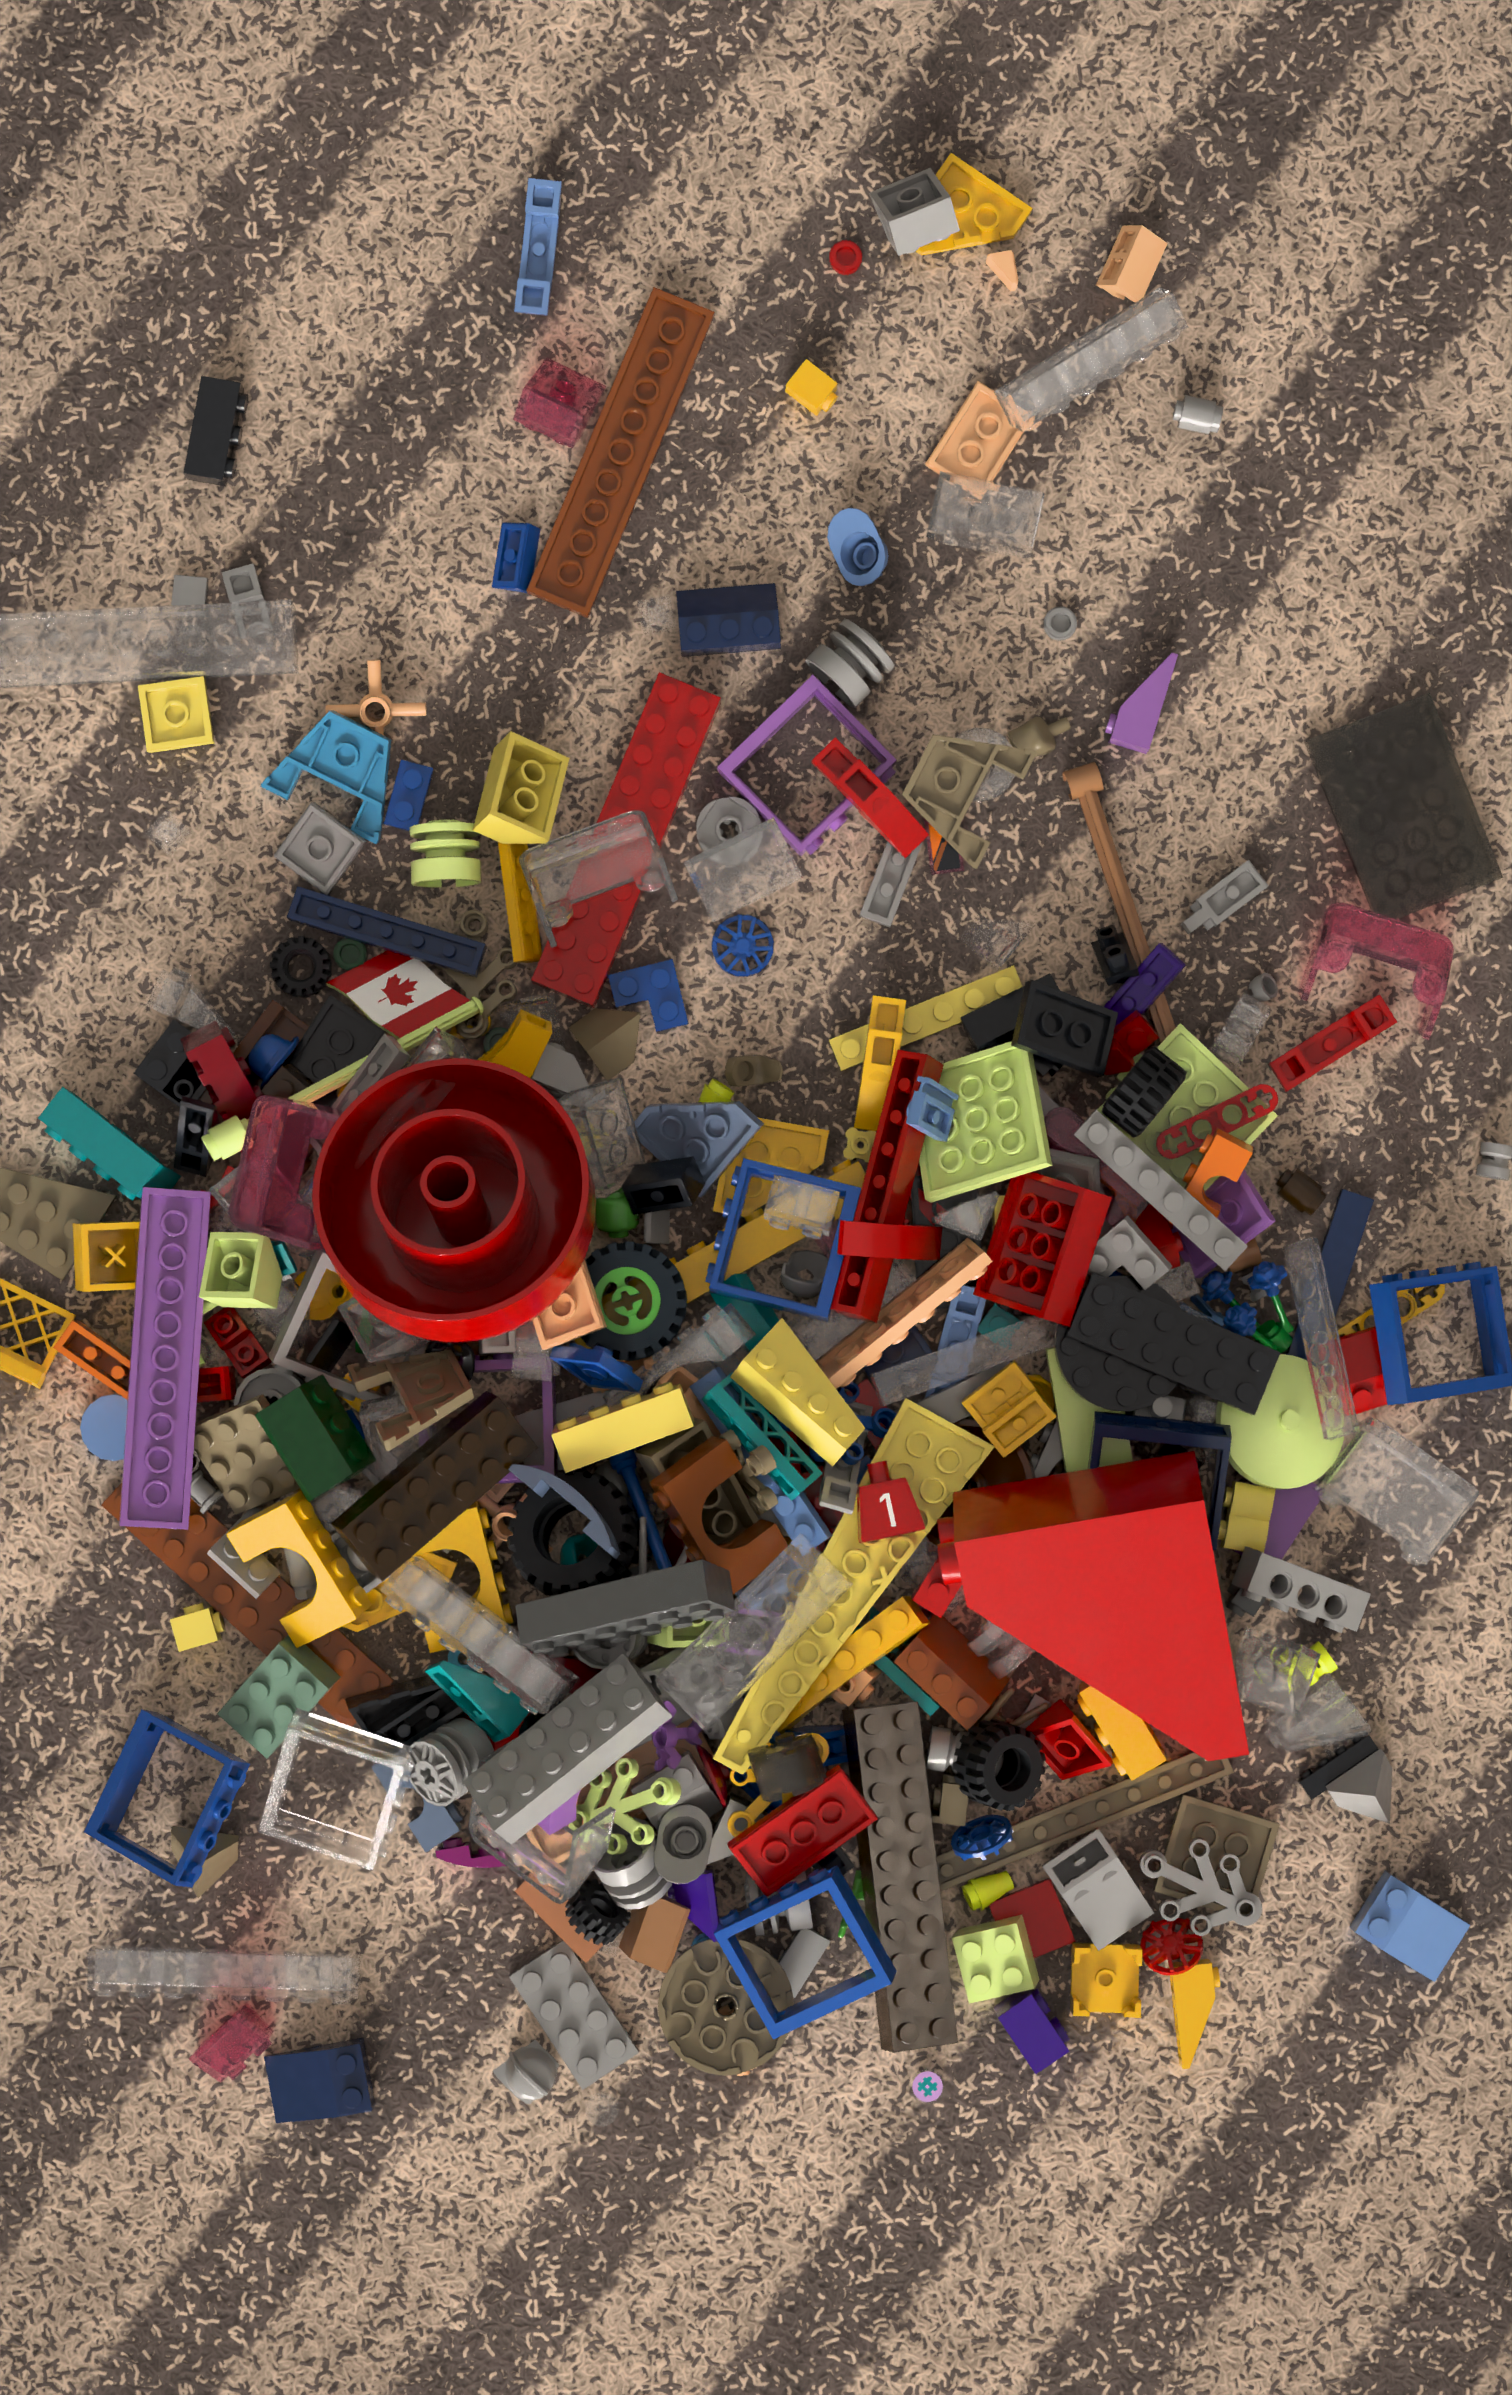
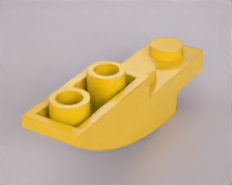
[854,995,906,1131]

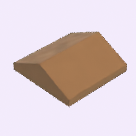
[619,1895,691,1973]

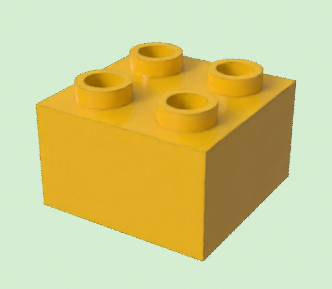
[73,1220,140,1292]

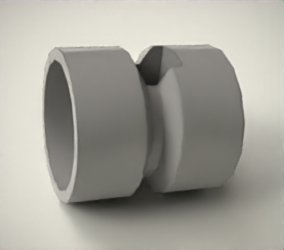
[925,1725,969,1773]

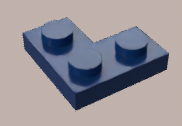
[608,959,689,1032]

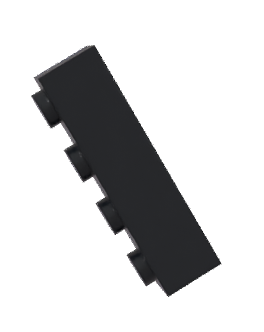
[1297,1733,1379,1800]

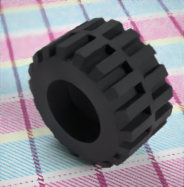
[1102,1046,1187,1138]
[953,1719,1046,1811]

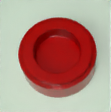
[829,240,862,275]

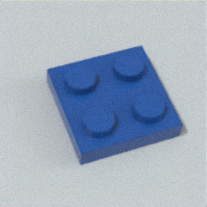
[550,1343,643,1393]

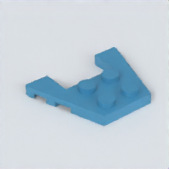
[260,710,392,844]

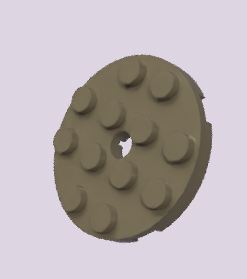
[658,1938,794,2076]

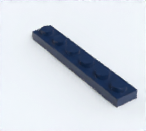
[287,886,487,978]

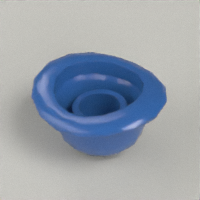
[248,1034,299,1090]

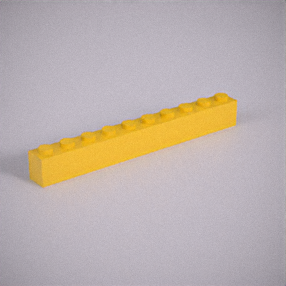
[574,1159,865,1349]

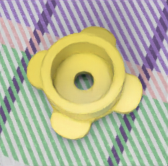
[843,1127,876,1163]

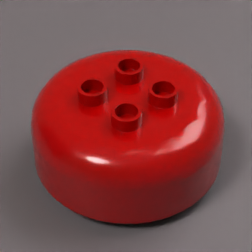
[312,1058,596,1342]

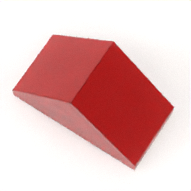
[197,1366,236,1403]

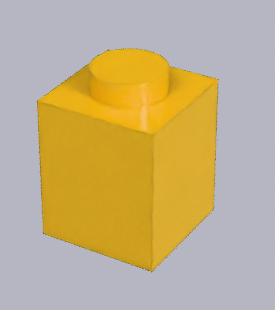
[785,359,838,416]

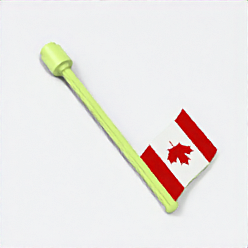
[201,950,484,1161]

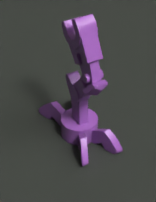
[652,1700,703,1771]

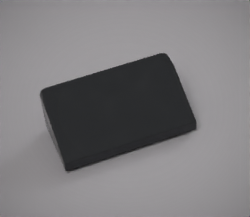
[298,1318,358,1378]

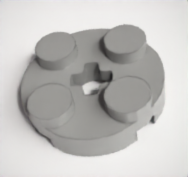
[696,797,762,864]

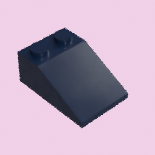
[264,2037,376,2123]

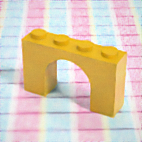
[226,1490,372,1648]
[413,1500,514,1653]

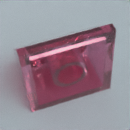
[513,358,606,448]
[188,2002,274,2083]

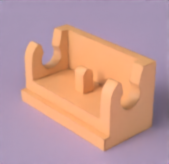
[1096,225,1168,303]

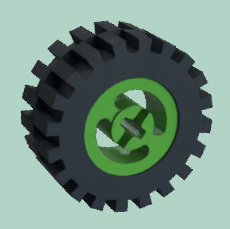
[581,1241,687,1361]

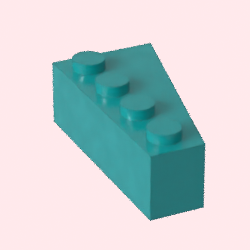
[38,1086,181,1201]

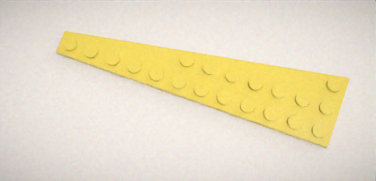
[712,1398,994,1775]

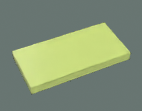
[1045,1347,1133,1473]

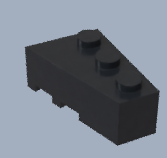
[345,1675,463,1763]

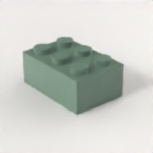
[217,1635,341,1759]

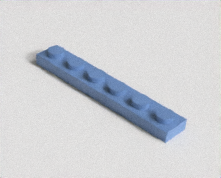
[690,1366,833,1556]

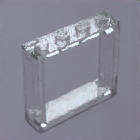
[258,1708,414,1871]

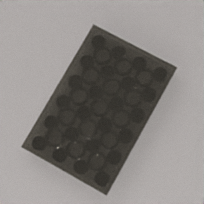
[1304,693,1503,927]

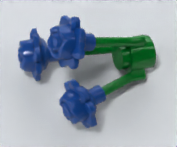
[1201,1261,1294,1354]

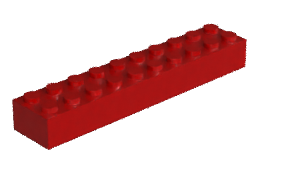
[531,672,721,1009]

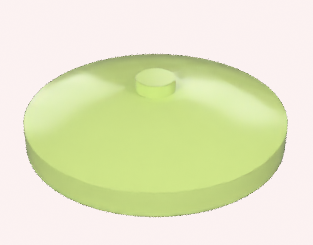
[1215,1354,1346,1489]

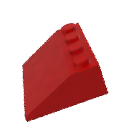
[973,1172,1112,1327]

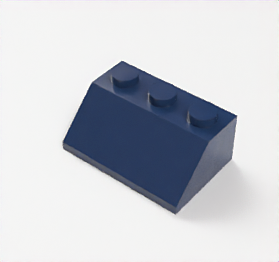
[676,583,781,657]

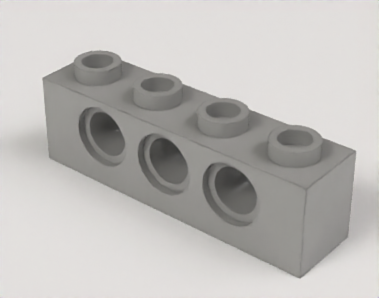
[1231,1546,1371,1633]

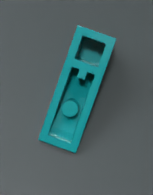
[425,1660,533,1742]

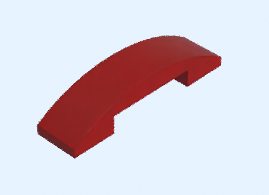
[1268,994,1397,1092]
[837,1220,943,1260]

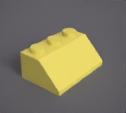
[473,731,569,844]

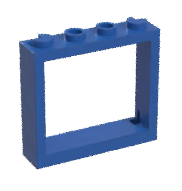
[705,1158,861,1322]
[1369,1262,1512,1405]
[84,1709,250,1888]
[713,1865,897,2039]

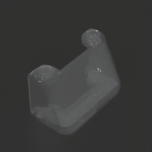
[1313,1417,1480,1566]

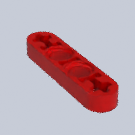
[1156,1084,1278,1159]

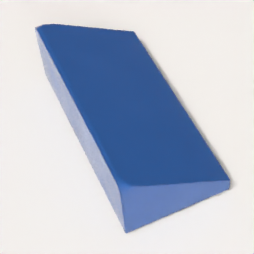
[492,523,541,593]

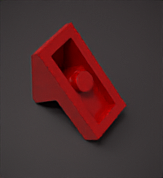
[1105,1010,1159,1075]

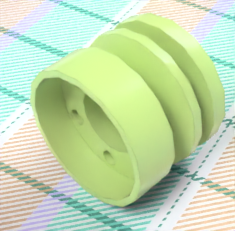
[410,819,481,888]

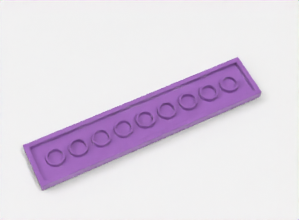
[119,1187,211,1530]

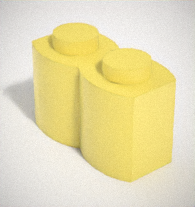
[1218,1481,1275,1553]

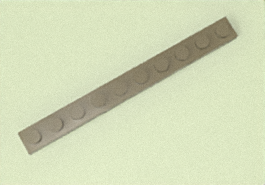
[936,1752,1234,1892]

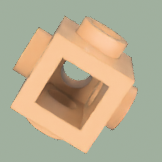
[831,1663,883,1707]

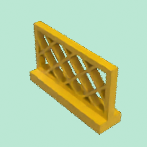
[0,1278,76,1389]

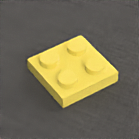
[138,676,215,753]

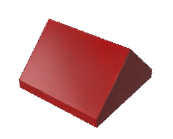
[1025,1699,1113,1780]

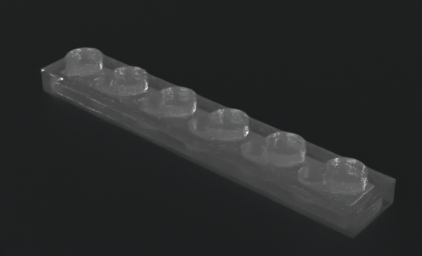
[1283,1237,1360,1440]

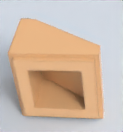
[986,250,1018,291]

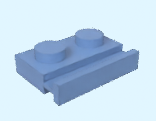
[906,1076,959,1142]

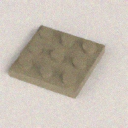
[194,1394,300,1515]
[1153,1793,1280,1915]

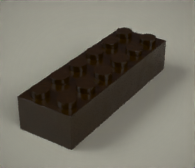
[331,1391,538,1582]

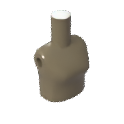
[1006,717,1071,757]

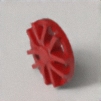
[1140,1918,1204,1975]

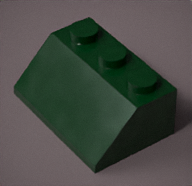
[255,1374,376,1502]

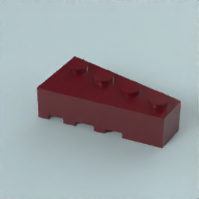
[180,1020,283,1162]

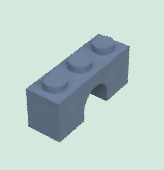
[371,1748,463,1852]

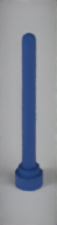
[608,1449,672,1570]

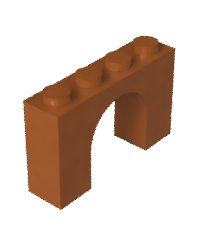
[649,1436,791,1594]

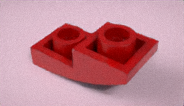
[204,1307,272,1379]

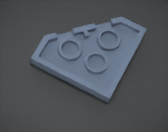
[627,1101,764,1198]

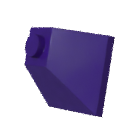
[668,1865,720,1942]

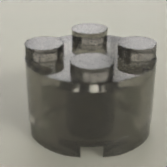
[747,1732,827,1802]

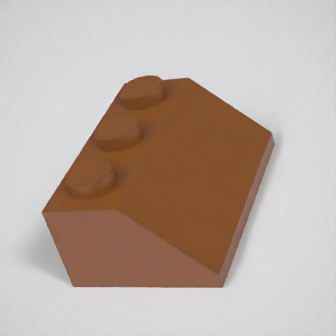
[891,1614,1010,1731]

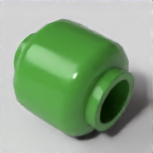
[595,1187,639,1238]

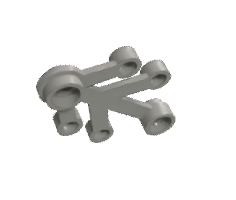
[1139,1838,1262,1936]

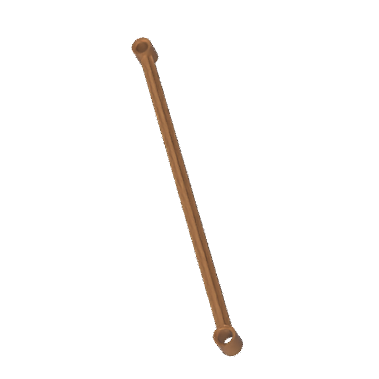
[1062,762,1262,1273]

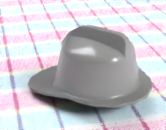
[654,1804,713,1884]
[493,2040,559,2104]

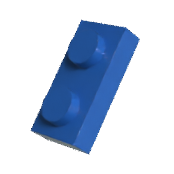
[384,760,434,831]

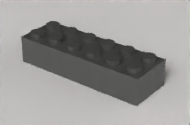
[515,1559,735,1658]

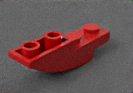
[811,737,929,859]

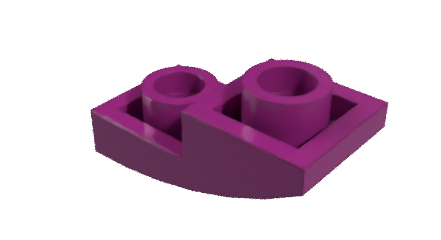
[435,1837,508,1868]

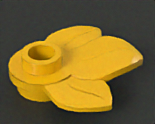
[294,1268,356,1320]

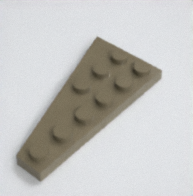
[0,1168,117,1281]

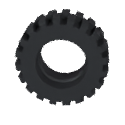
[507,1469,640,1596]

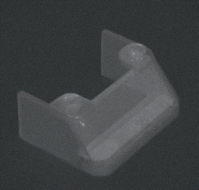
[519,810,678,947]
[468,1738,616,1904]

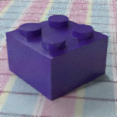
[994,1988,1070,2074]

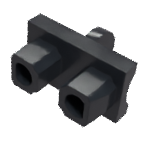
[1091,925,1139,986]

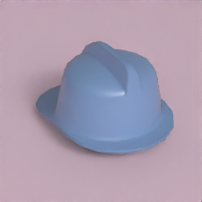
[827,508,889,586]

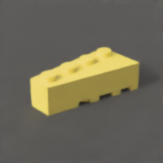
[730,1318,865,1467]
[551,1382,694,1473]

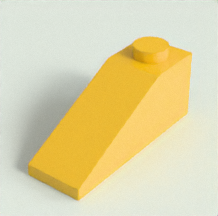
[1168,1959,1220,2069]

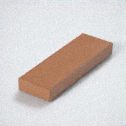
[515,1866,604,1963]

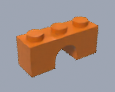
[1168,1128,1253,1224]

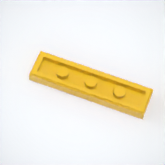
[498,842,542,963]

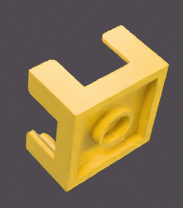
[1070,1942,1142,2018]

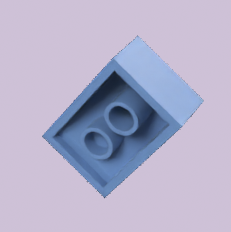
[1350,1871,1470,1982]

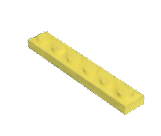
[829,965,1023,1071]

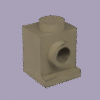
[931,1774,968,1826]

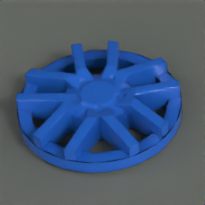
[712,914,774,977]
[951,1815,1014,1861]

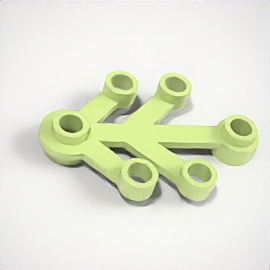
[569,1758,681,1855]

